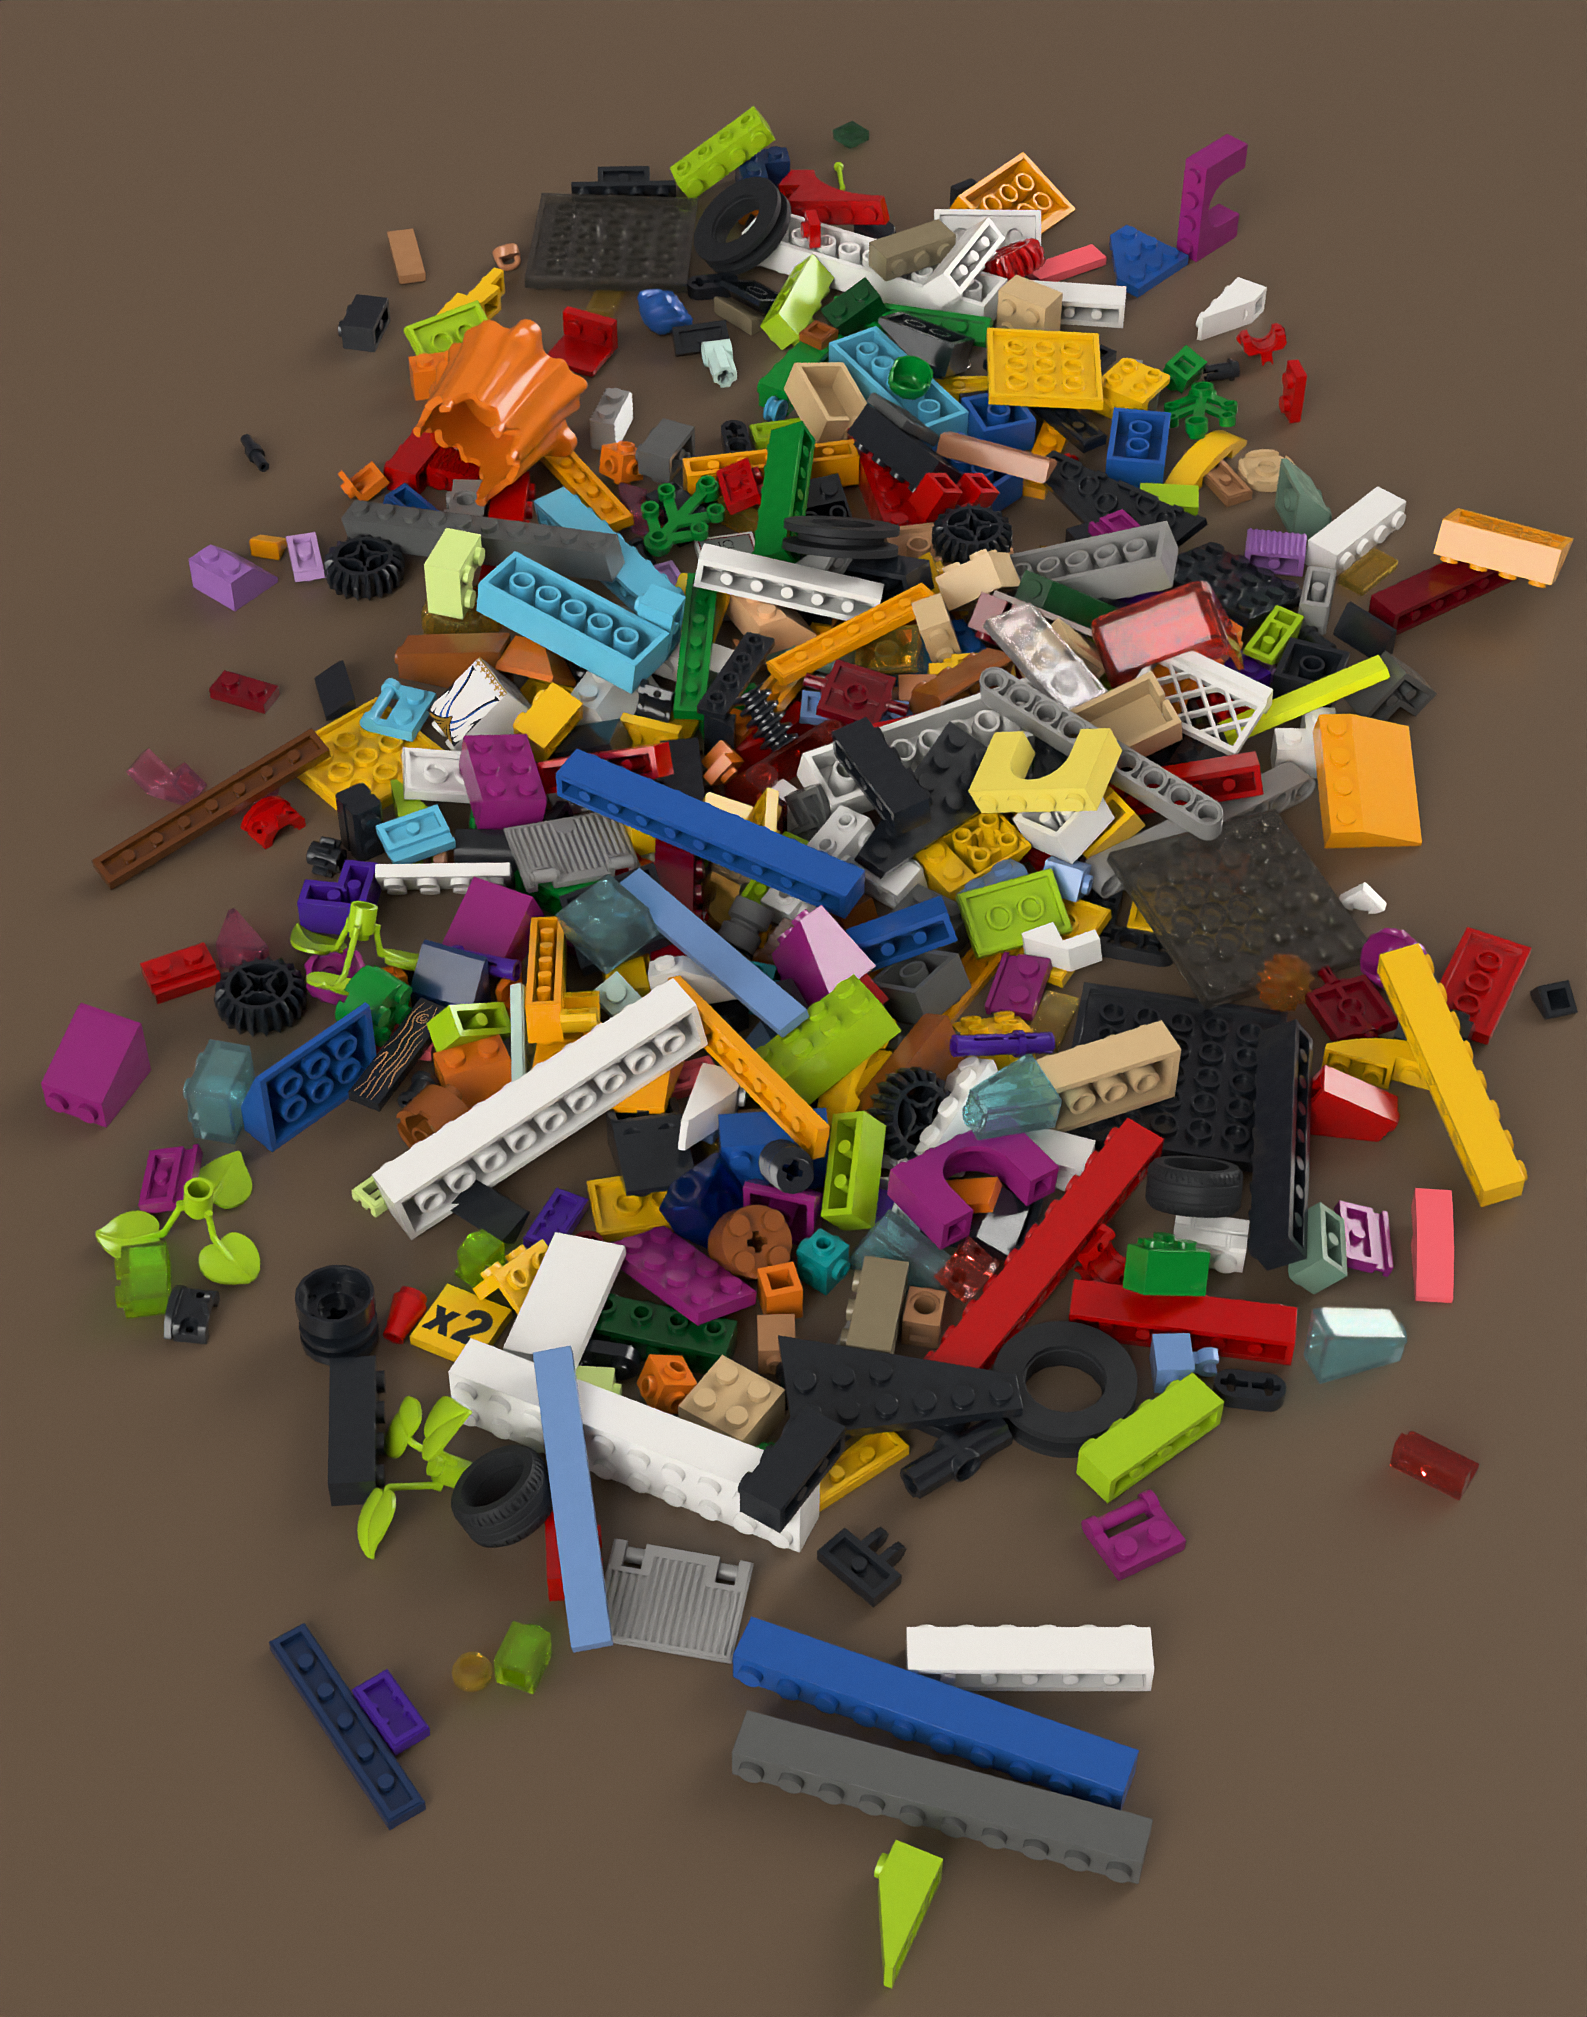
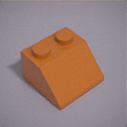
[433,1034,512,1110]

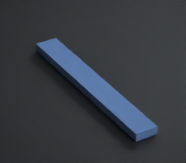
[614,868,809,1038]
[533,1345,613,1653]

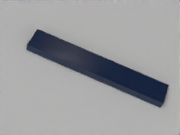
[269,1623,426,1831]

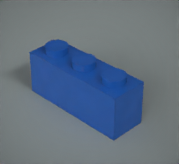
[846,895,958,972]

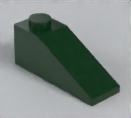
[1014,570,1117,635]

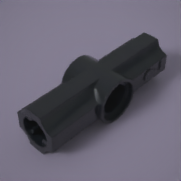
[900,1418,1013,1499]

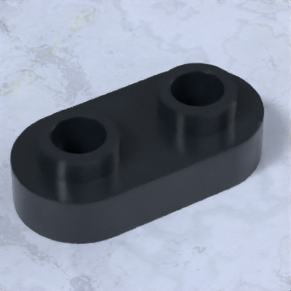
[579,1339,642,1380]

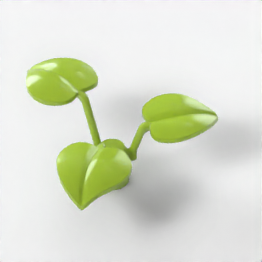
[290,901,419,996]
[95,1150,260,1285]
[357,1396,473,1560]

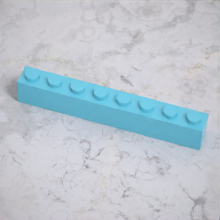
[534,487,685,615]

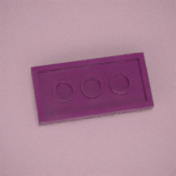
[613,1225,757,1326]

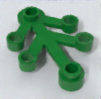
[1164,381,1238,440]
[641,475,725,557]

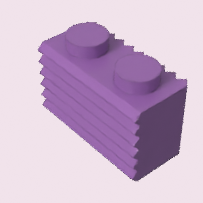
[1244,528,1307,577]

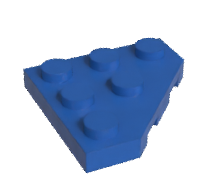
[1109,225,1189,298]

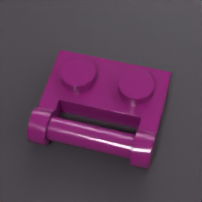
[1081,1489,1186,1581]

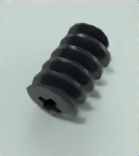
[733,683,799,754]
[758,1139,814,1194]

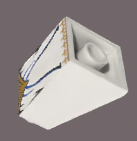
[427,657,532,751]

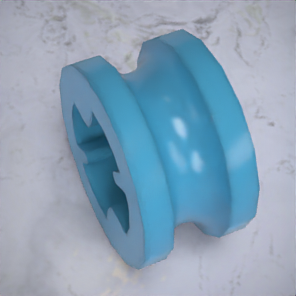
[763,396,788,421]

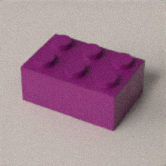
[459,734,547,830]

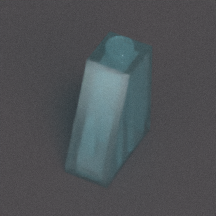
[962,1054,1062,1140]
[849,1209,960,1294]
[1303,1308,1407,1384]

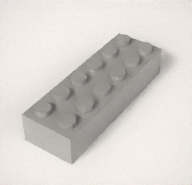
[1007,521,1178,600]

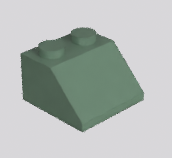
[1274,458,1332,539]

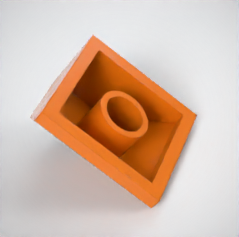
[495,635,576,687]

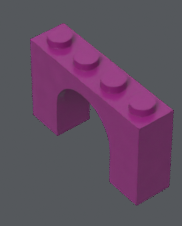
[1176,134,1248,262]
[887,1114,1059,1250]

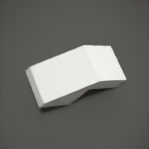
[1022,922,1102,972]

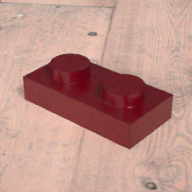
[209,670,280,714]

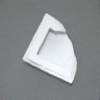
[1338,882,1387,914]

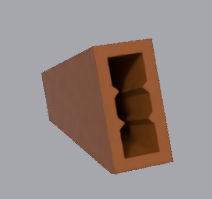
[394,632,514,688]
[856,1013,966,1116]

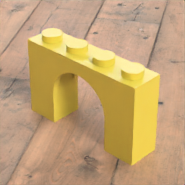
[968,728,1122,813]

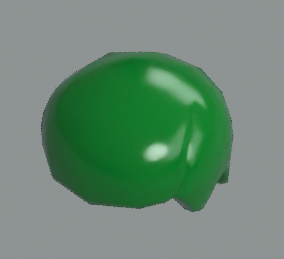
[888,355,933,400]

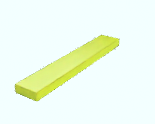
[1217,655,1390,745]

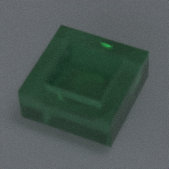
[833,121,869,149]

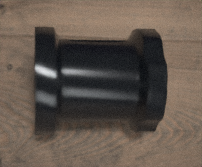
[397,1071,441,1109]

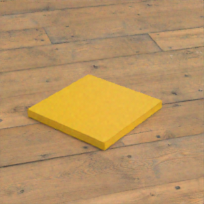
[986,328,1103,410]
[297,697,443,810]

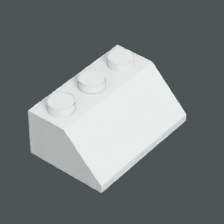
[571,671,660,726]

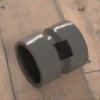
[717,895,775,957]

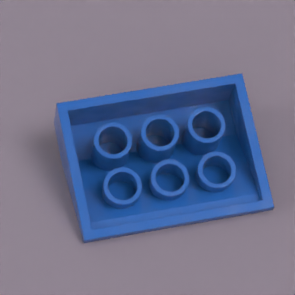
[241,1002,376,1152]

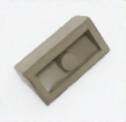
[714,296,765,336]

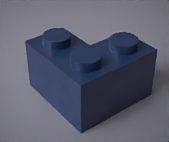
[735,146,790,189]

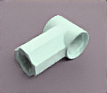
[701,339,737,388]

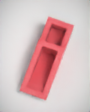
[1411,1188,1454,1303]

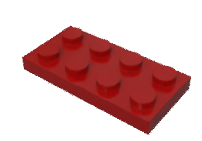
[1440,927,1532,1045]

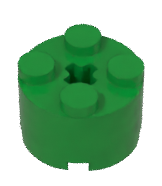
[335,965,412,1048]

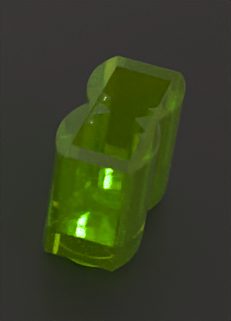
[115,1240,171,1319]

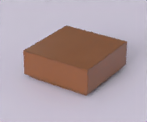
[799,320,838,351]

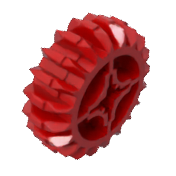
[982,238,1046,282]

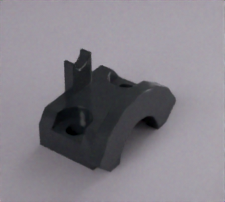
[634,679,675,723]
[164,1285,220,1344]

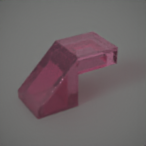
[618,482,664,536]
[126,748,207,805]

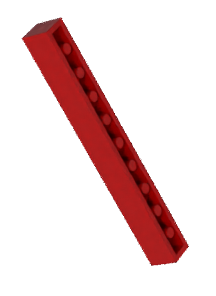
[923,1118,1164,1370]

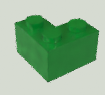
[1122,1232,1211,1296]

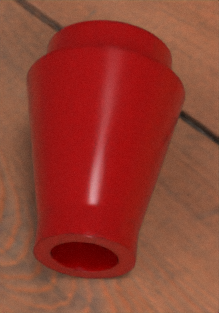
[383,1286,428,1344]

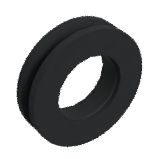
[694,177,791,275]
[782,516,900,559]
[993,1321,1138,1458]

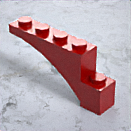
[778,170,890,225]

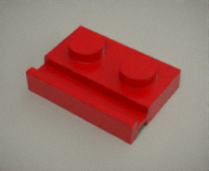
[140,942,221,1004]

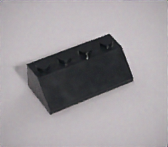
[847,404,963,492]

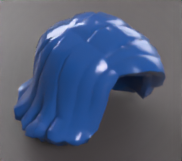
[637,289,693,335]

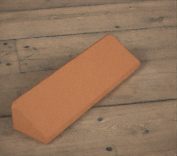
[936,431,1057,483]

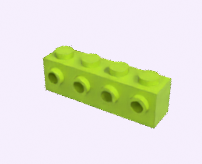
[670,106,776,201]
[760,254,834,350]
[1076,1372,1224,1503]

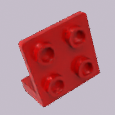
[547,306,618,376]
[716,457,764,515]

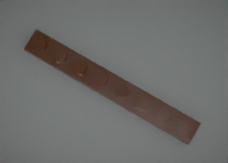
[91,728,331,890]

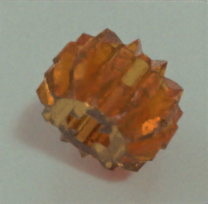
[1254,954,1315,1012]

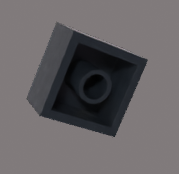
[1272,637,1351,708]

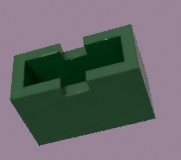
[821,277,887,337]

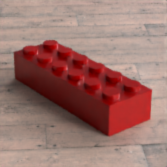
[847,428,936,526]

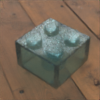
[556,874,659,975]
[183,1039,255,1145]

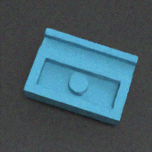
[376,804,456,864]

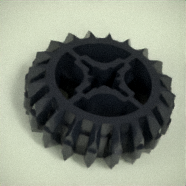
[932,503,1013,564]
[324,534,405,601]
[214,955,308,1037]
[866,1067,951,1160]

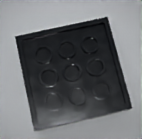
[1168,542,1302,630]

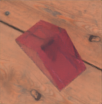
[216,908,269,968]

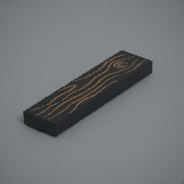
[348,998,446,1112]

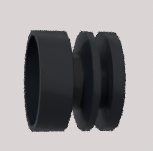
[295,1265,379,1366]

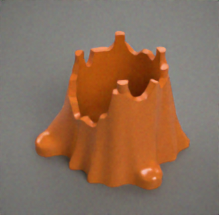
[413,319,588,507]

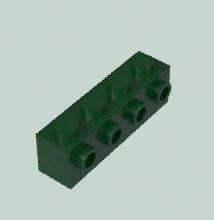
[590,1293,737,1375]

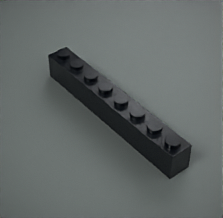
[1247,1019,1313,1271]

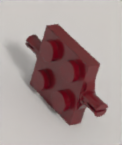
[803,659,910,725]
[1304,965,1399,1042]

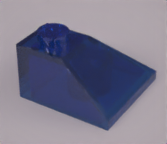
[659,1152,743,1249]

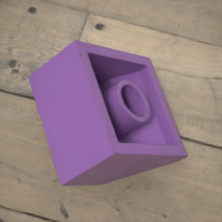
[189,544,278,611]

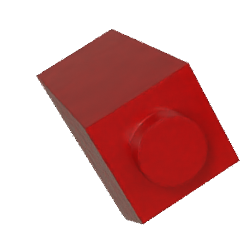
[1310,1065,1400,1142]

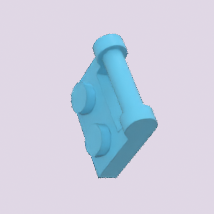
[360,678,437,742]

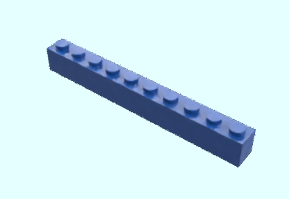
[556,749,865,919]
[733,1616,1139,1810]

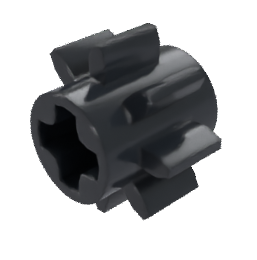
[306,836,347,878]

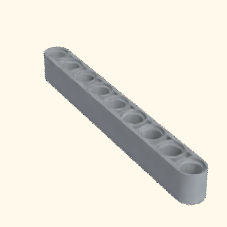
[979,667,1223,840]
[1084,761,1316,898]

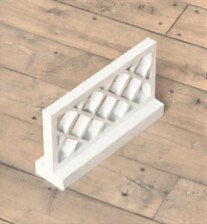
[1136,635,1273,755]

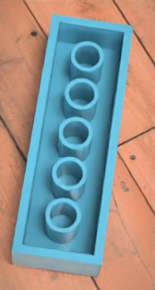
[829,326,969,449]
[476,551,670,694]

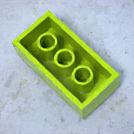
[755,974,902,1105]

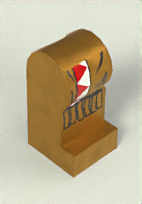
[701,871,740,933]

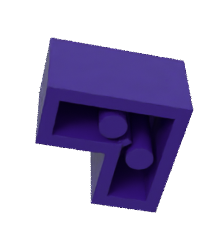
[297,860,381,936]

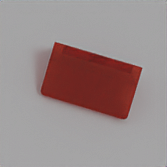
[1389,1431,1479,1501]

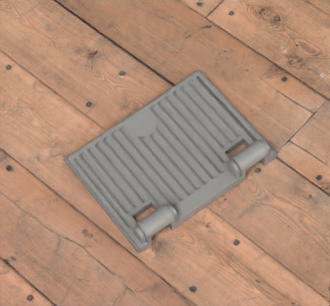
[504,813,641,893]
[604,1538,754,1664]

